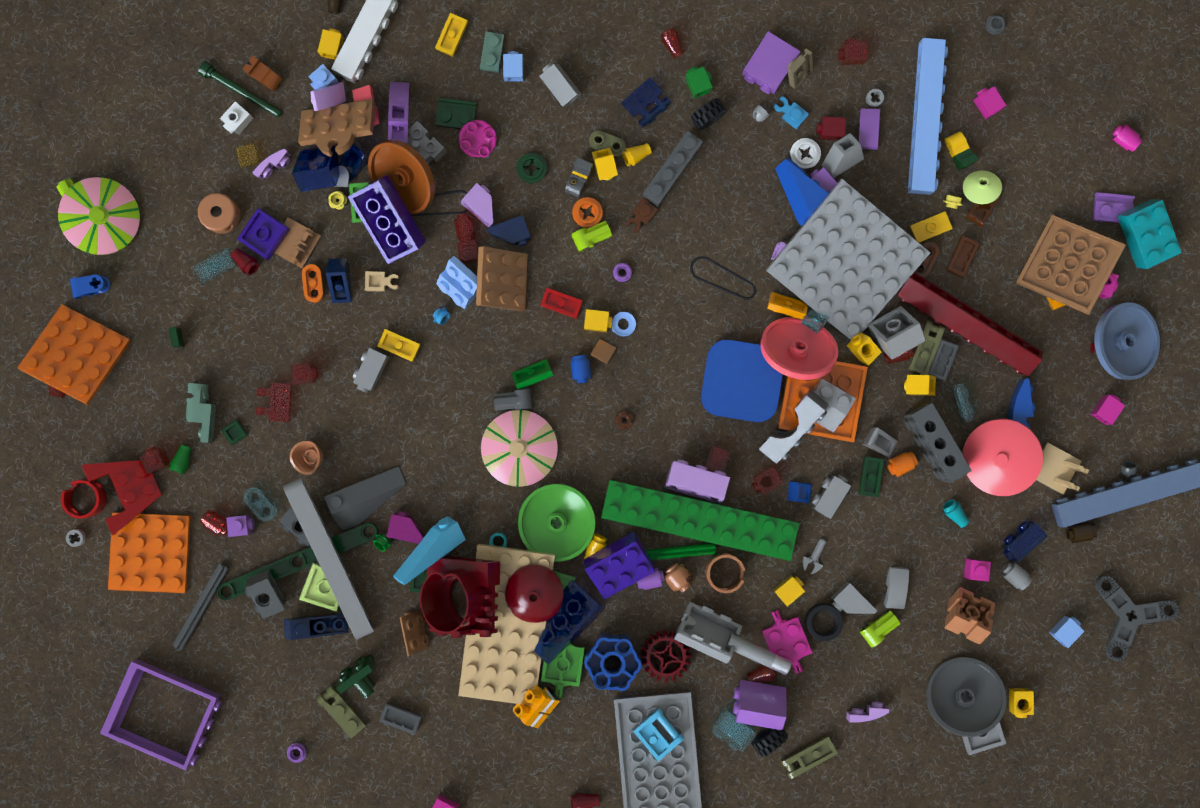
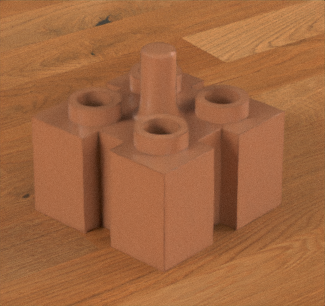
[944,587,995,645]

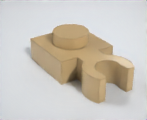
[365,271,399,292]

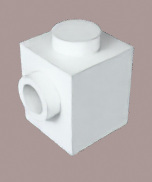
[220,102,254,135]

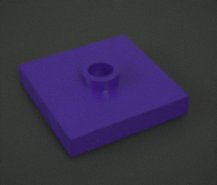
[237,208,290,261]

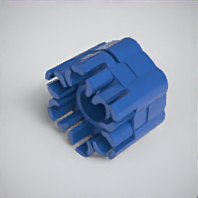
[584,632,641,691]

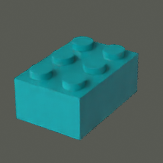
[1117,199,1182,269]

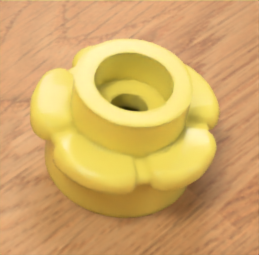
[328,191,347,210]
[943,195,962,209]

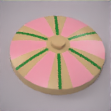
[481,410,558,487]

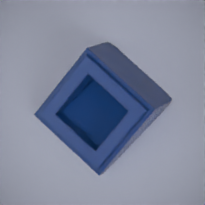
[787,481,812,503]

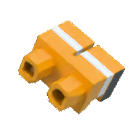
[513,685,560,728]

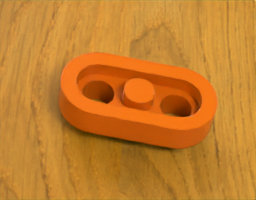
[302,264,324,303]

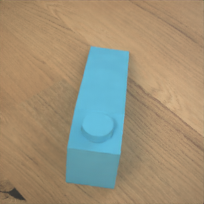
[393,516,466,585]

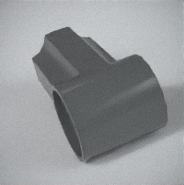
[494,389,533,411]

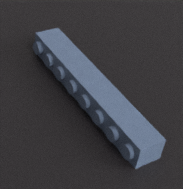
[1051,459,1200,527]

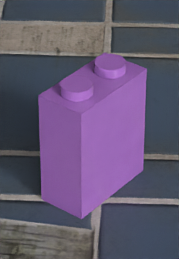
[742,31,801,94]
[733,680,786,730]

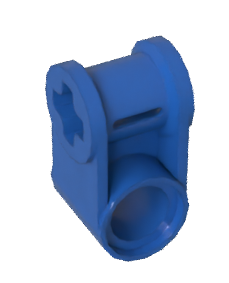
[70,275,111,299]

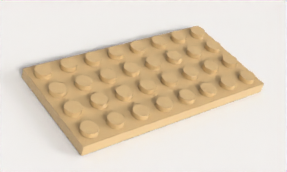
[458,544,555,704]

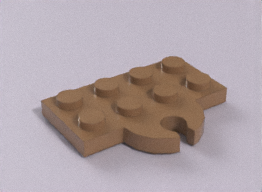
[298,99,376,156]

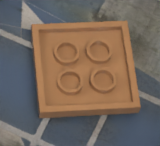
[476,246,528,311]

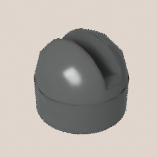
[1121,461,1138,477]

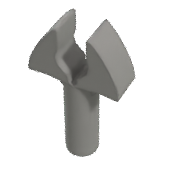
[802,538,826,574]

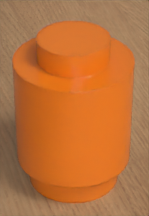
[887,451,918,477]

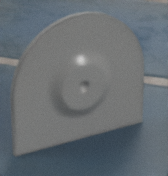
[331,166,349,187]

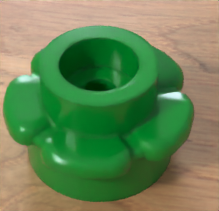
[373,534,391,552]

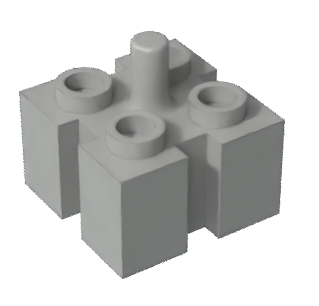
[408,121,447,169]

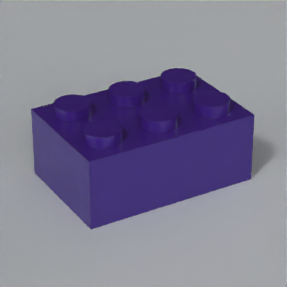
[584,532,655,599]

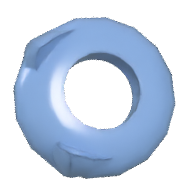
[612,311,636,337]

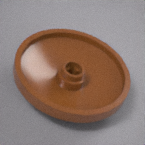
[368,140,435,214]

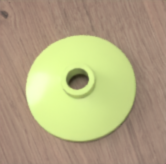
[963,171,1002,204]

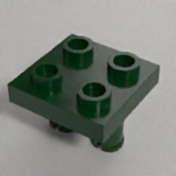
[336,654,375,699]

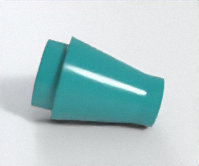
[942,499,970,528]

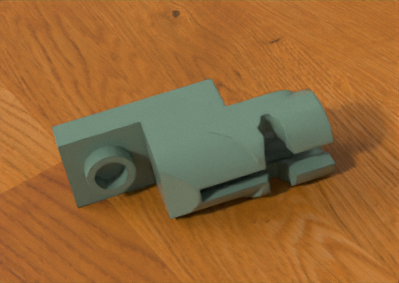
[186,383,216,443]

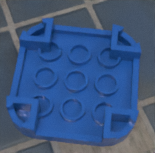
[701,340,783,422]

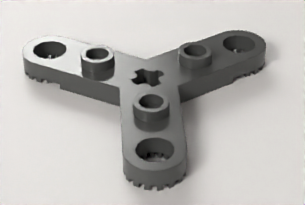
[1095,575,1179,662]

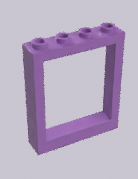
[100,659,222,770]

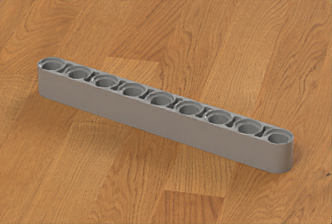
[283,478,374,640]

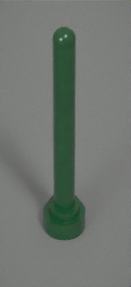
[198,61,282,117]

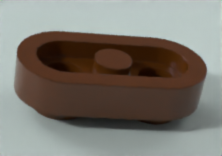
[915,242,939,278]

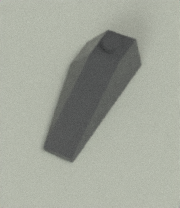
[324,466,406,531]

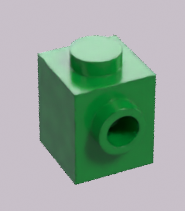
[685,66,713,99]

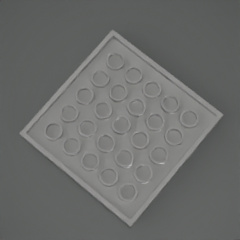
[766,179,930,340]

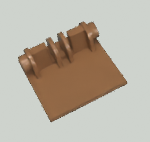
[274,217,321,269]
[400,610,429,656]

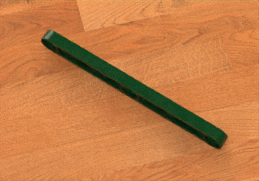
[217,523,378,601]

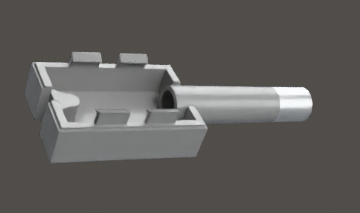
[674,602,792,675]

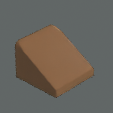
[590,339,616,364]

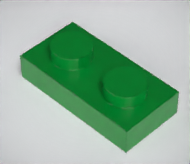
[511,359,554,390]

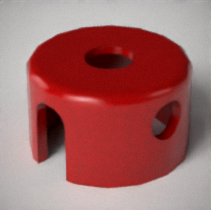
[61,479,107,519]

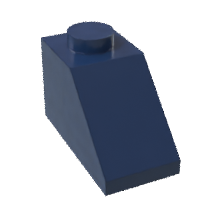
[487,215,531,247]
[326,258,351,303]

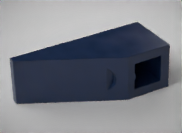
[284,614,348,640]

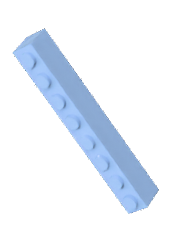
[908,38,948,195]

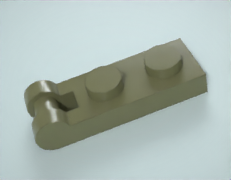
[908,320,945,375]
[316,685,366,738]
[781,735,838,779]

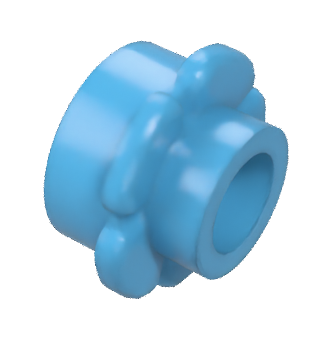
[433,307,451,326]

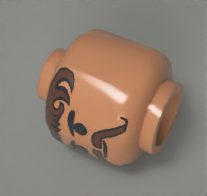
[664,562,693,592]

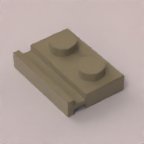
[788,48,813,89]

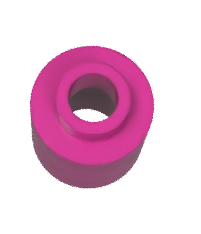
[1112,124,1143,152]

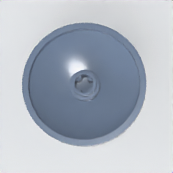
[1094,302,1160,380]

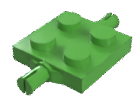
[541,631,585,698]

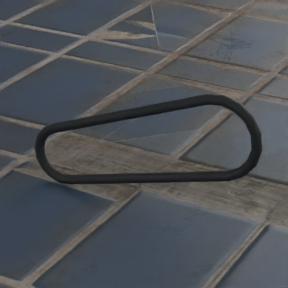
[410,190,468,216]
[690,256,756,300]

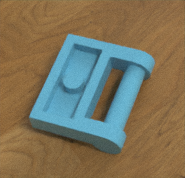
[633,708,685,761]

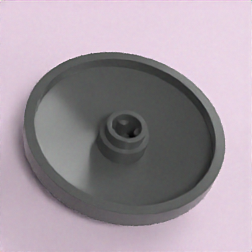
[926,657,1007,737]

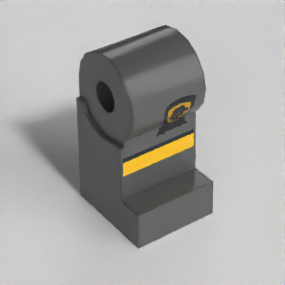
[565,157,593,198]

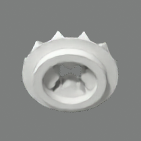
[790,138,821,169]

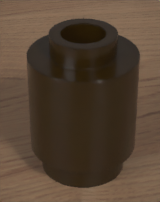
[1066,521,1098,543]

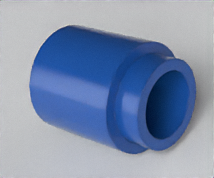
[571,355,592,383]

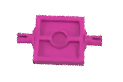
[762,609,812,674]

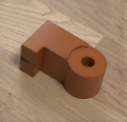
[243,55,283,92]

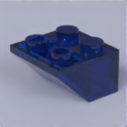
[292,145,340,192]

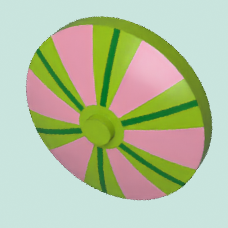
[58,177,140,255]

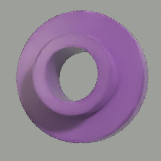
[613,263,632,282]
[287,743,307,763]

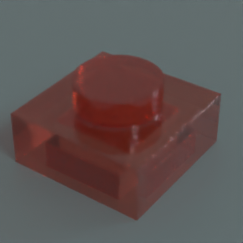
[457,239,478,262]

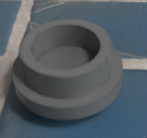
[986,15,1005,35]

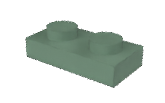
[480,32,505,73]

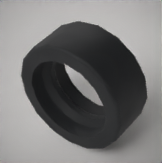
[805,603,843,641]

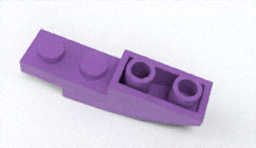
[388,82,409,144]

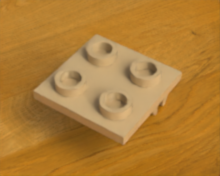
[1036,442,1090,495]

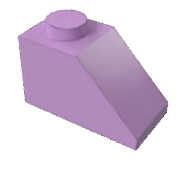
[461,183,493,227]

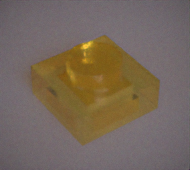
[235,144,260,168]

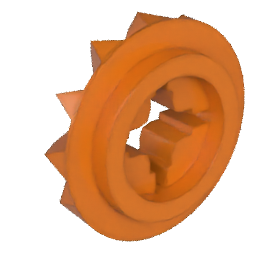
[572,197,603,228]

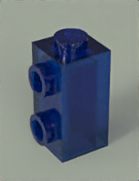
[1001,521,1048,562]

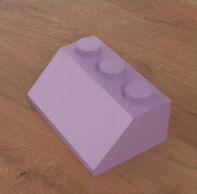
[664,459,730,504]

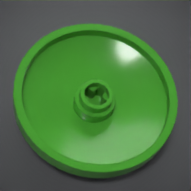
[518,484,596,562]

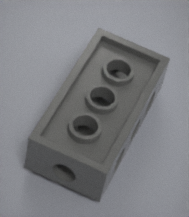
[904,403,972,483]

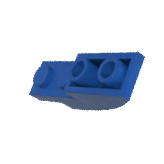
[1008,379,1035,429]

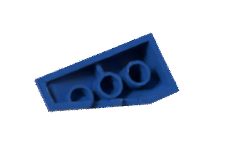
[775,158,830,226]

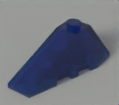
[534,580,605,665]

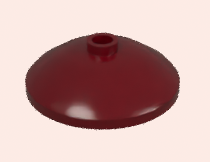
[505,564,564,623]

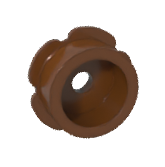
[615,411,634,430]

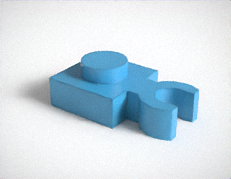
[774,96,809,130]

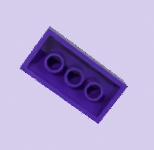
[348,174,426,264]

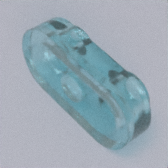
[243,487,277,521]

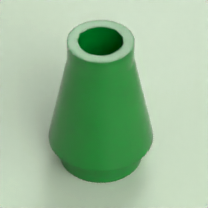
[169,445,192,474]

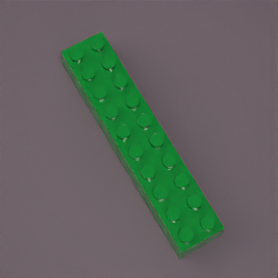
[601,480,799,561]

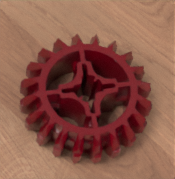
[640,629,692,682]

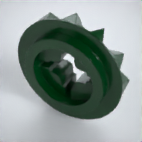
[516,153,547,184]

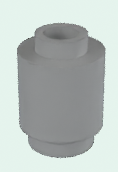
[1002,562,1032,590]

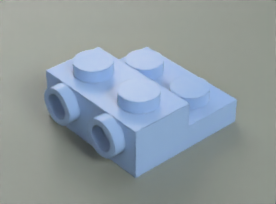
[436,256,477,309]

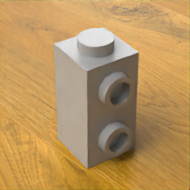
[540,63,581,107]
[353,348,389,393]
[812,474,851,519]

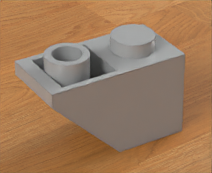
[821,133,864,178]

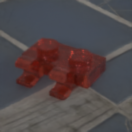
[256,383,292,422]

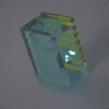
[711,707,757,753]

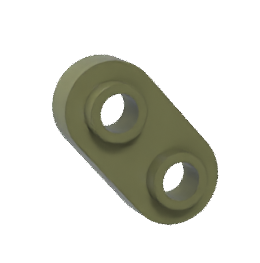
[589,131,626,158]

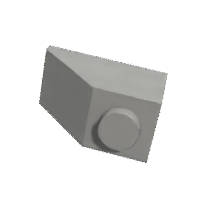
[831,582,877,614]

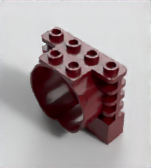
[420,556,500,638]

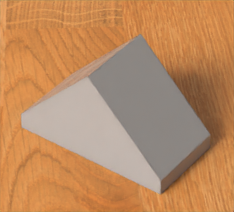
[863,427,898,458]

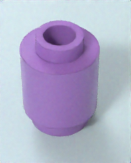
[637,567,665,590]

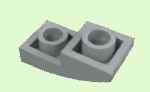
[884,566,909,609]

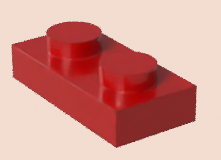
[540,288,583,319]

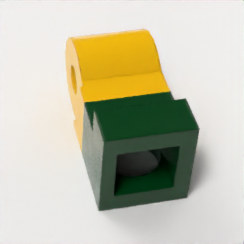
[945,131,979,171]

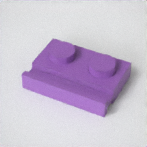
[1092,192,1135,223]

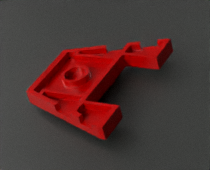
[82,460,162,536]

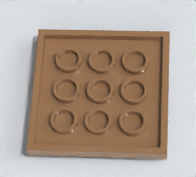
[1016,215,1126,315]

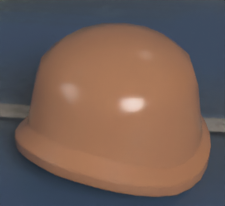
[290,441,324,475]

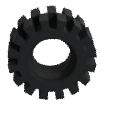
[690,98,727,131]
[751,728,789,757]

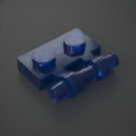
[621,78,671,128]

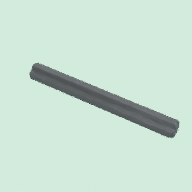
[173,563,229,651]

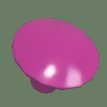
[459,120,497,158]

